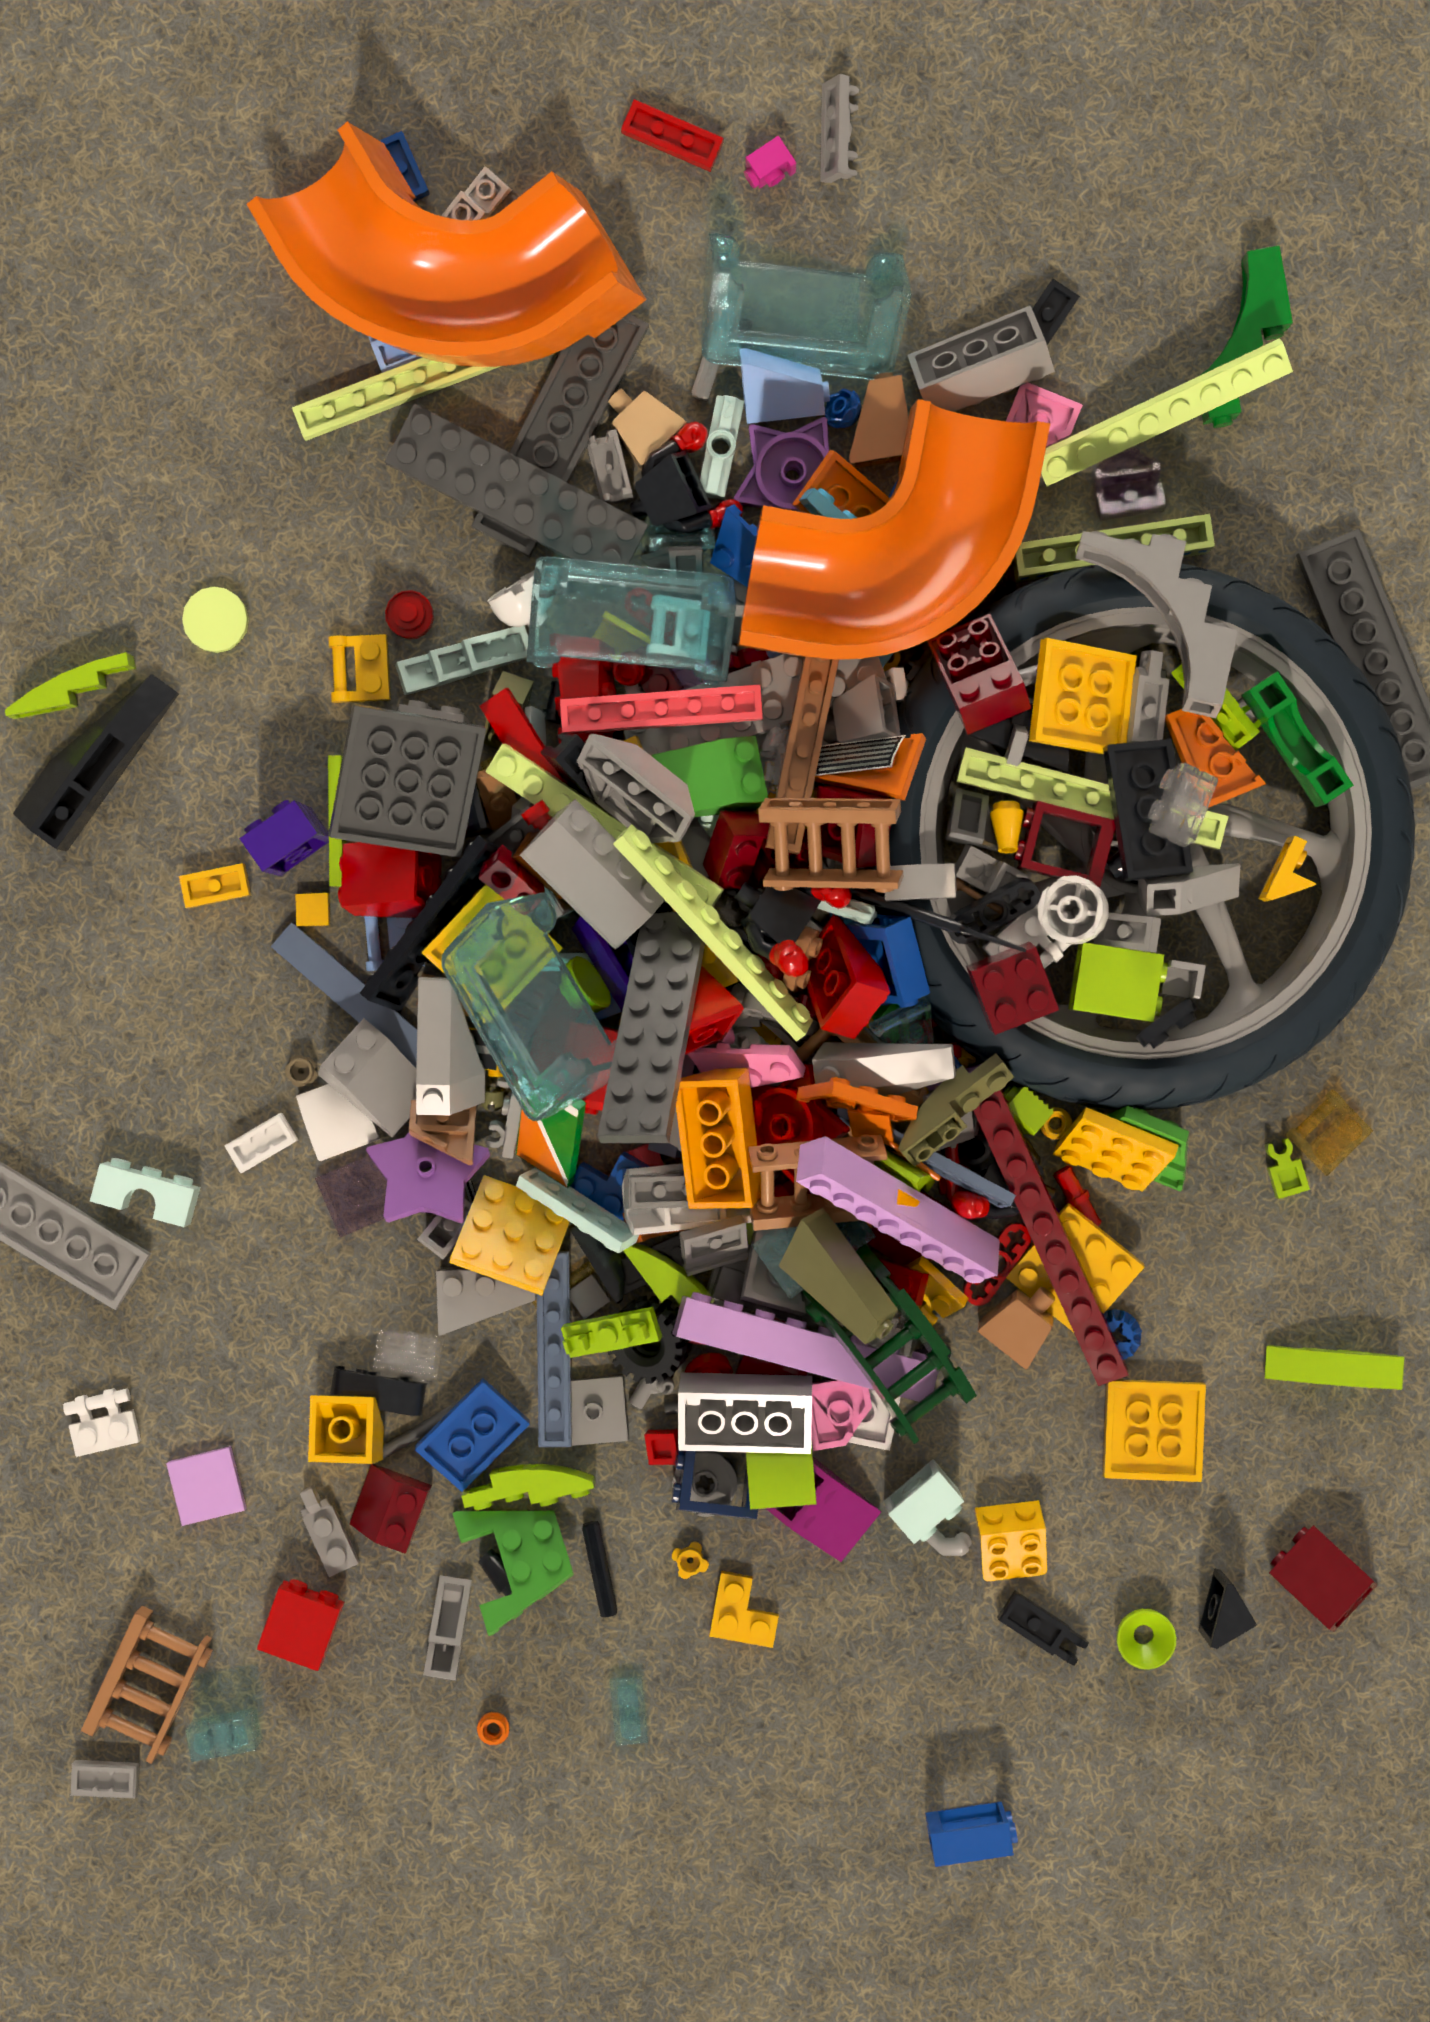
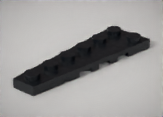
[360,835,499,1012]

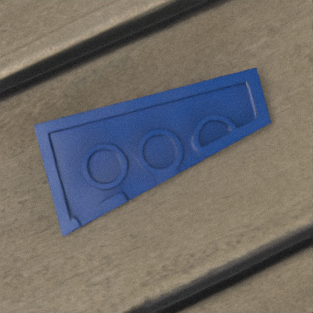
[710,504,758,587]

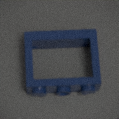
[671,1450,758,1520]

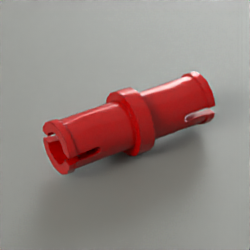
[1053,1165,1102,1226]

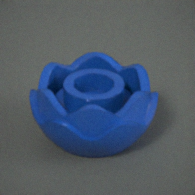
[824,389,862,428]

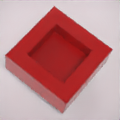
[644,1429,678,1465]

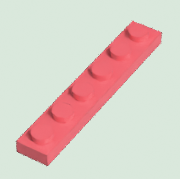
[560,684,763,734]

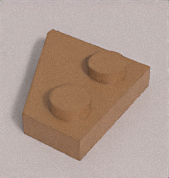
[409,1100,477,1165]

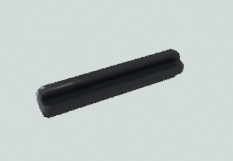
[582,1521,618,1618]

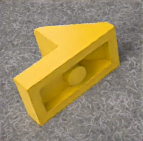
[1258,836,1316,902]

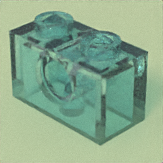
[185,1708,262,1762]

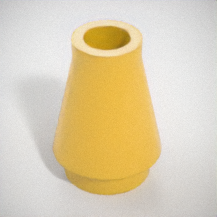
[990,801,1024,853]

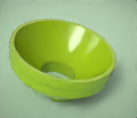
[560,956,611,1013]
[1116,1608,1177,1670]

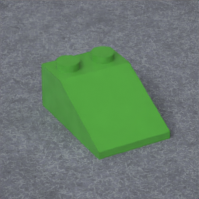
[651,736,768,817]

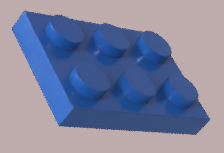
[415,1378,530,1492]

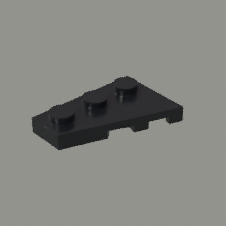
[968,703,1069,774]

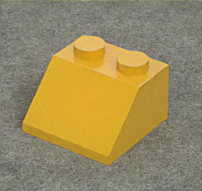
[308,1395,384,1464]

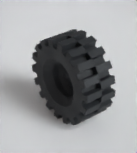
[608,1295,693,1384]

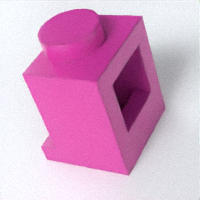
[744,135,796,189]

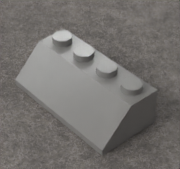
[907,305,1055,412]
[520,799,665,949]
[678,1372,812,1454]

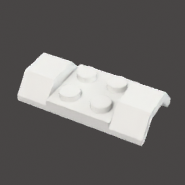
[622,1163,752,1235]

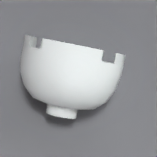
[487,567,554,629]
[1038,875,1109,944]

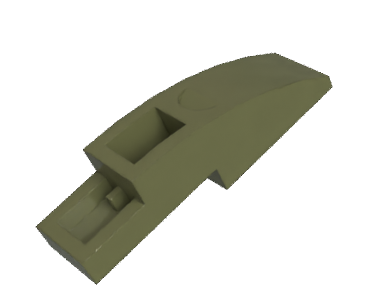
[898,1054,1014,1167]

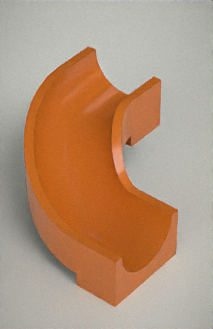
[247,121,646,367]
[737,399,1051,660]

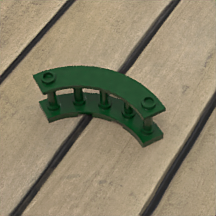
[802,1245,977,1444]

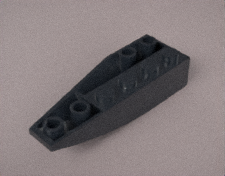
[13,674,179,851]

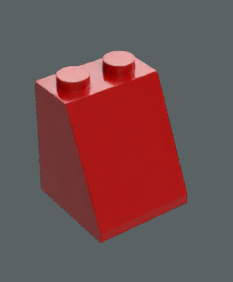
[338,842,442,918]
[685,965,744,1054]

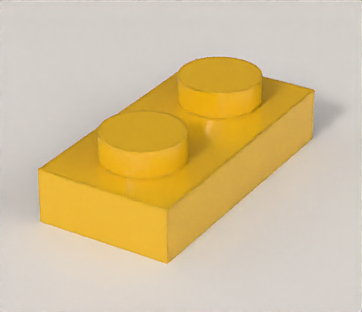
[179,863,252,908]

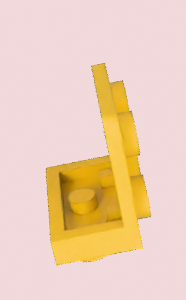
[975,1500,1047,1581]

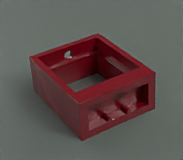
[1014,801,1115,887]

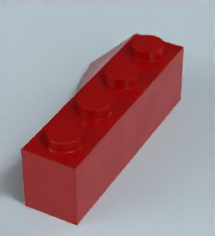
[549,635,616,744]

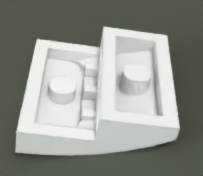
[296,1084,380,1161]

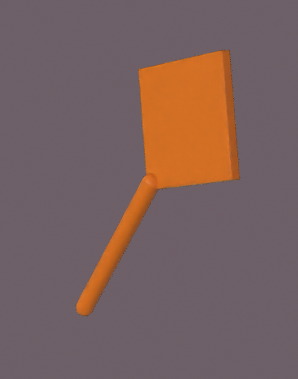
[847,1109,941,1181]

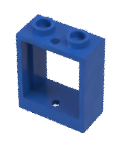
[846,914,930,1008]
[925,1801,1018,1867]

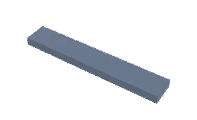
[271,922,417,1068]
[832,1108,1016,1208]
[537,1251,572,1447]

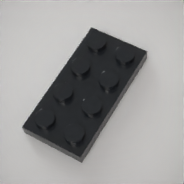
[1103,739,1193,881]

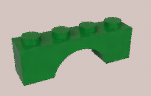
[1241,671,1354,807]

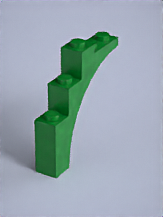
[1140,245,1293,428]

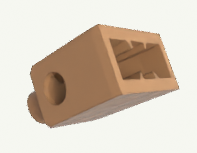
[977,1287,1055,1370]

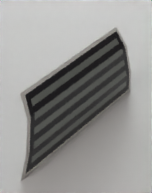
[816,735,906,776]

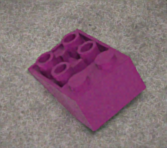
[766,1457,881,1562]

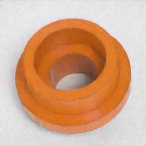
[477,1712,510,1745]

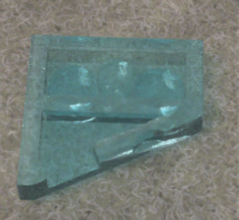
[869,996,933,1044]

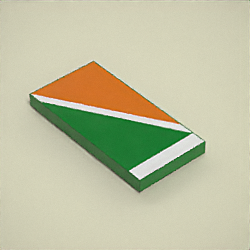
[516,1069,586,1188]

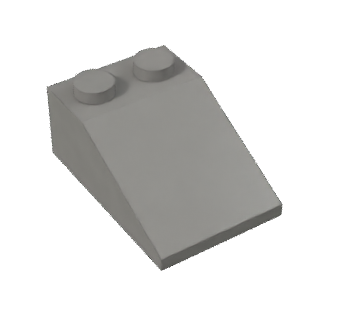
[318,1018,416,1138]

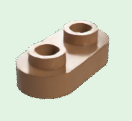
[782,926,823,993]

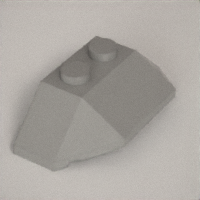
[577,733,695,843]

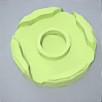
[182,587,249,653]

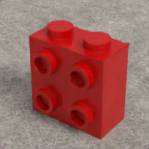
[257,1579,345,1671]

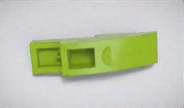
[461,1464,596,1510]

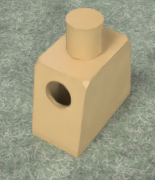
[608,389,687,471]

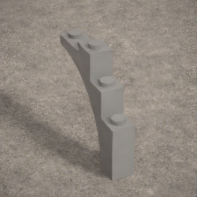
[1076,531,1238,718]

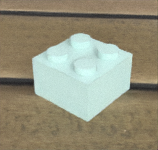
[884,1459,964,1544]

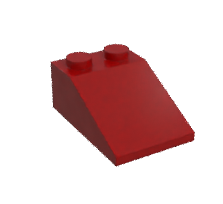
[807,915,890,1039]

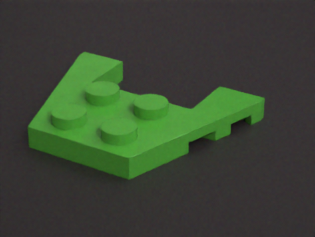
[1107,1106,1189,1192]
[452,1511,574,1636]

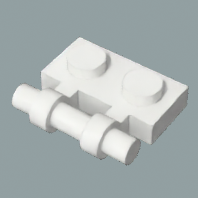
[982,905,1071,969]
[63,1388,141,1457]

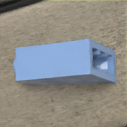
[739,348,830,424]

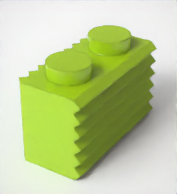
[1003,1085,1053,1136]

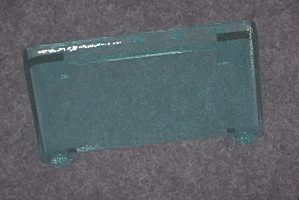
[701,233,912,380]
[526,556,736,685]
[441,892,617,1121]

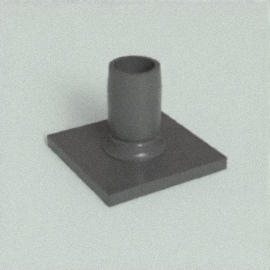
[328,703,486,857]

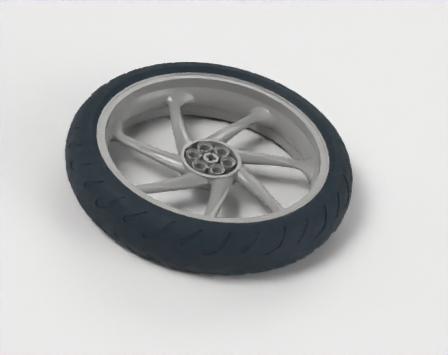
[865,564,1415,1111]

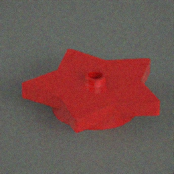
[751,1064,850,1190]

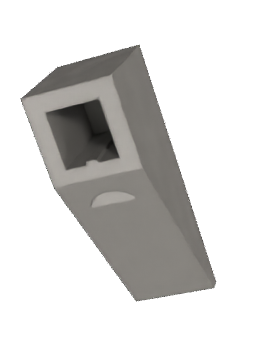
[1137,863,1240,916]

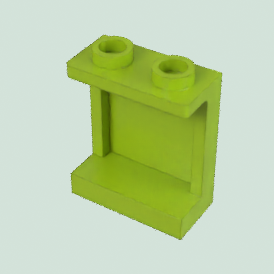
[1068,943,1168,1022]

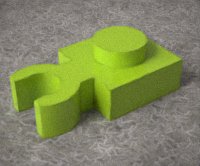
[1265,1138,1310,1199]

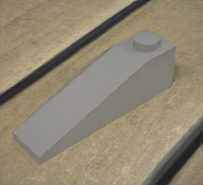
[416,977,485,1115]
[812,1042,956,1097]

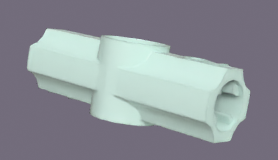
[700,395,744,499]

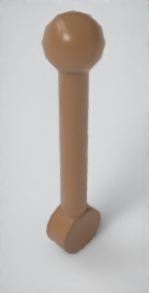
[956,878,1002,915]

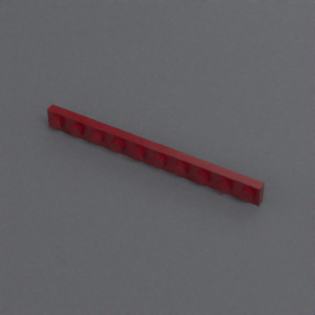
[973,1089,1129,1386]

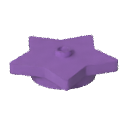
[734,417,829,512]
[366,1133,490,1223]

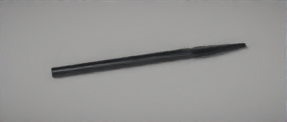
[850,888,1026,952]

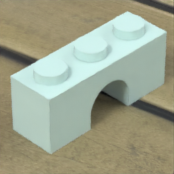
[90,1158,201,1227]

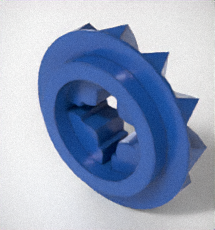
[1104,1309,1142,1359]

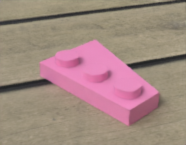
[688,1043,806,1088]

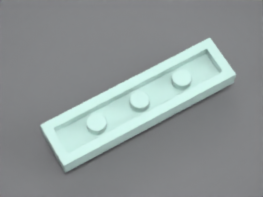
[516,1168,639,1253]

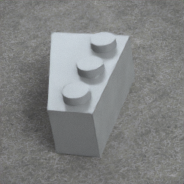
[436,1266,537,1336]

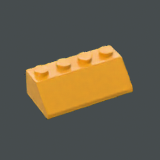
[676,1068,761,1209]

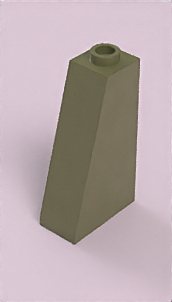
[779,1208,898,1345]

